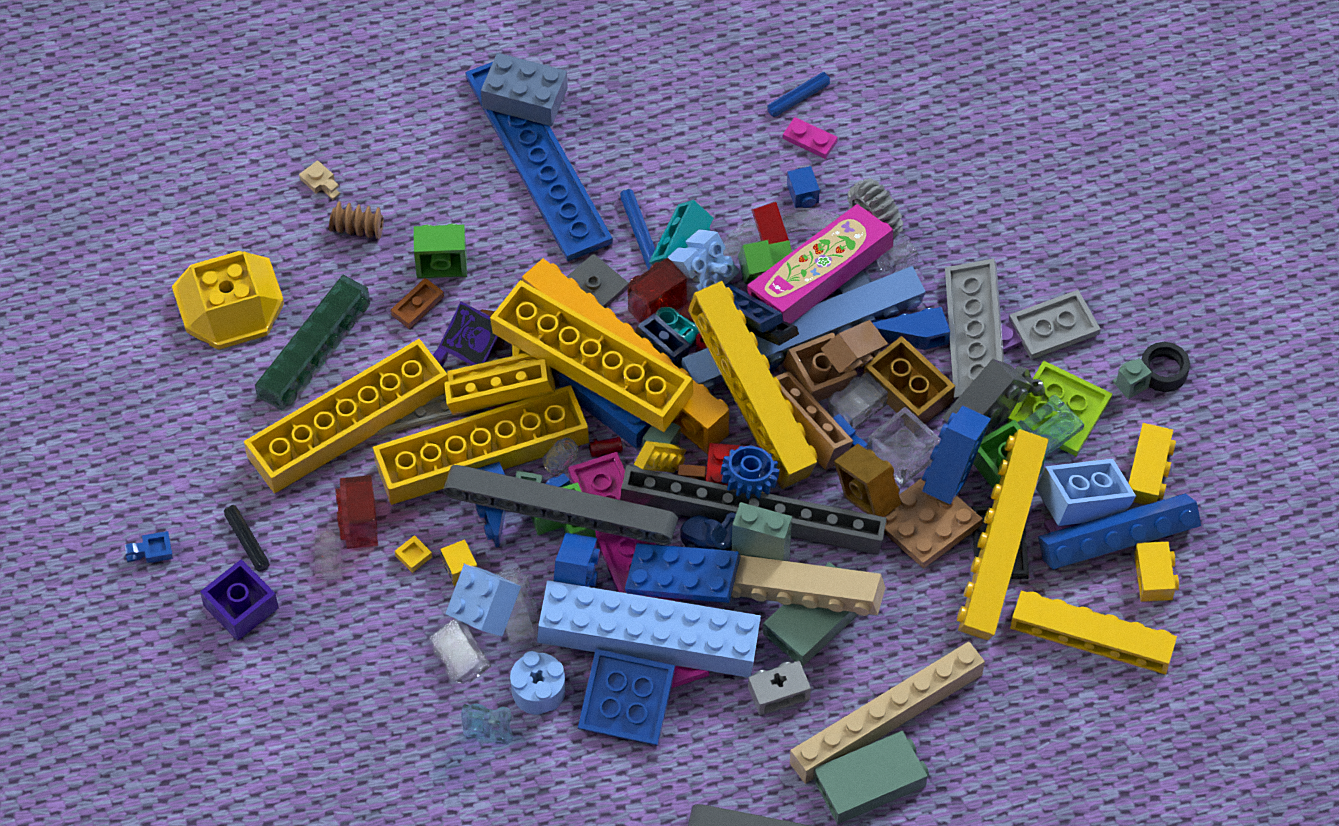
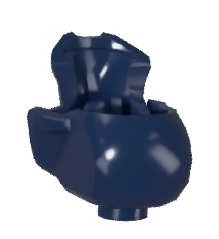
[680,513,736,551]

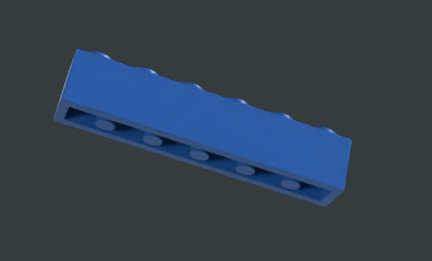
[1038,493,1201,569]

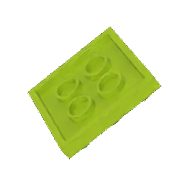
[1007,360,1113,457]

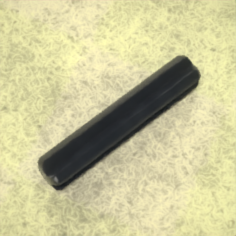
[224,505,270,572]

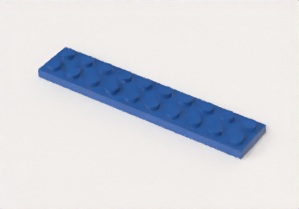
[465,55,613,262]

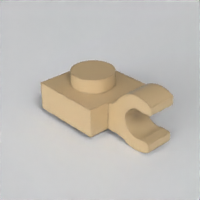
[299,160,340,200]

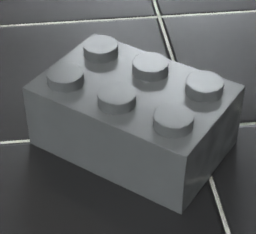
[942,359,1032,437]

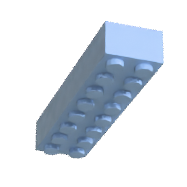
[537,580,761,677]

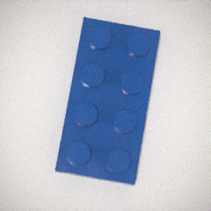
[625,543,741,603]

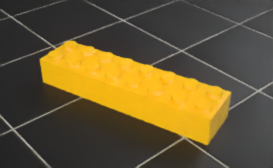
[490,280,693,432]
[688,281,818,489]
[244,339,448,494]
[373,385,589,505]

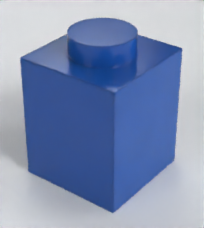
[787,166,820,208]

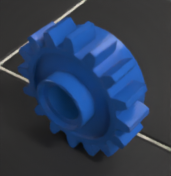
[720,445,779,499]

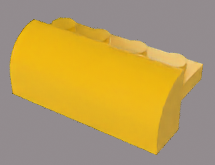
[444,353,555,415]

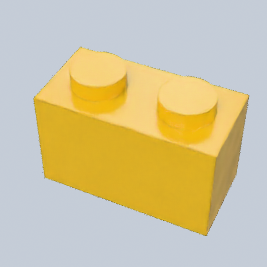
[1134,542,1179,602]

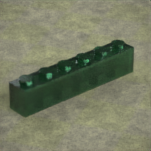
[255,275,370,411]

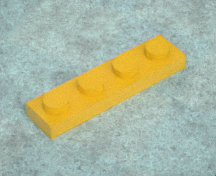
[634,441,686,473]

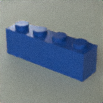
[559,373,651,449]

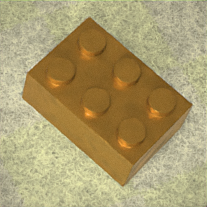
[863,336,956,431]

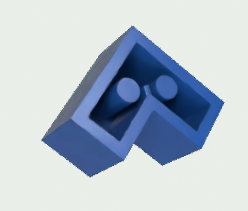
[553,533,601,587]

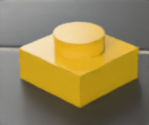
[394,535,432,573]

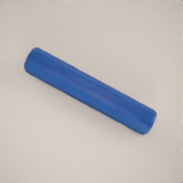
[767,72,830,117]

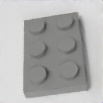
[1009,290,1101,360]

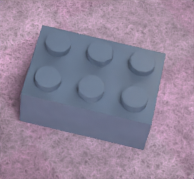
[481,53,568,126]

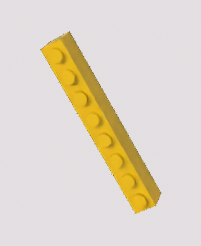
[956,429,1049,640]

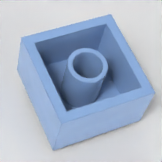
[445,564,521,636]

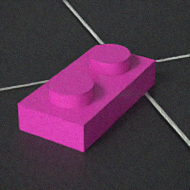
[782,117,838,159]

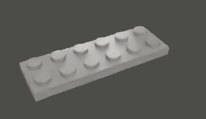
[945,259,1004,401]

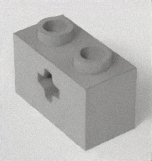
[748,661,811,716]

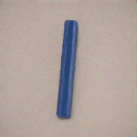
[620,189,659,274]

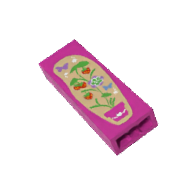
[747,204,893,324]

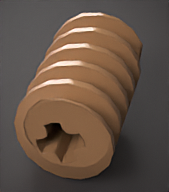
[329,201,384,239]

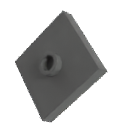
[566,254,629,308]

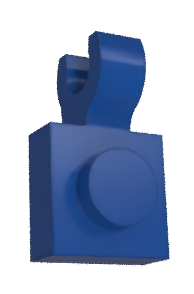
[125,531,173,563]

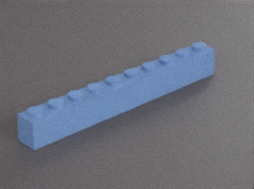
[680,266,926,391]

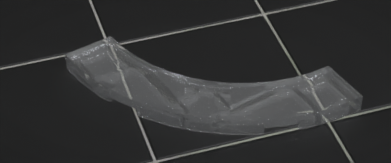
[722,208,841,266]

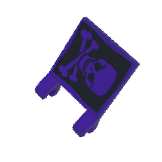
[433,301,499,366]

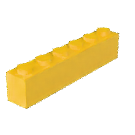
[1010,590,1177,675]

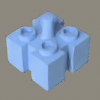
[665,230,739,301]

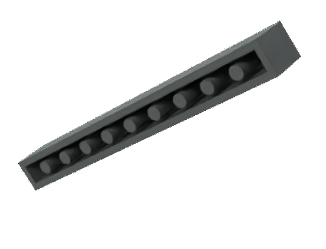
[620,465,887,555]

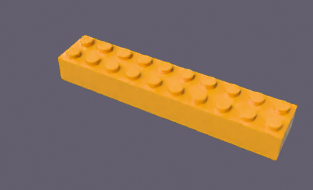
[522,258,729,454]

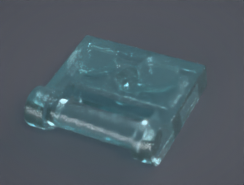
[1017,395,1084,457]
[461,704,514,744]

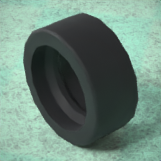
[1141,341,1190,392]

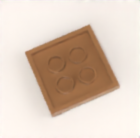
[884,478,983,569]

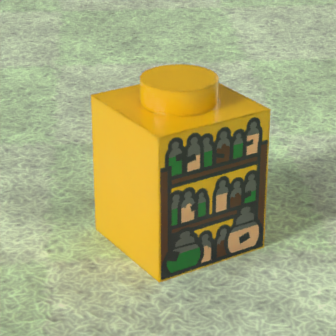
[440,539,477,586]

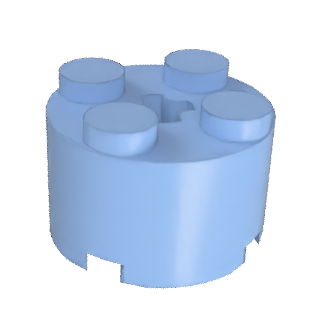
[510,651,566,715]

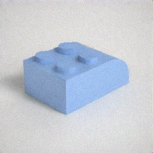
[1036,459,1136,526]

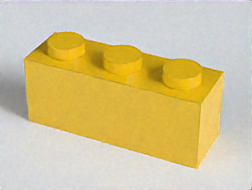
[1129,423,1176,505]

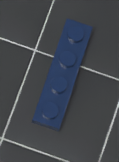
[725,283,784,333]

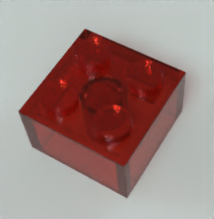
[627,257,687,323]
[335,475,379,549]

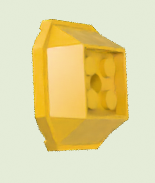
[172,251,284,350]

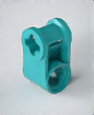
[656,307,699,344]

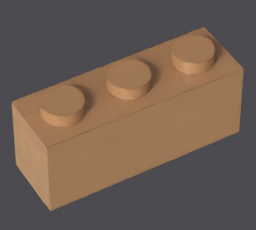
[821,320,888,373]

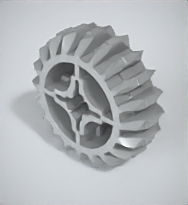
[847,178,903,240]

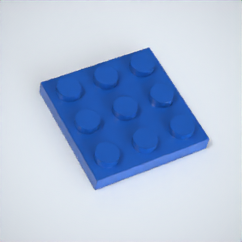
[578,649,676,746]

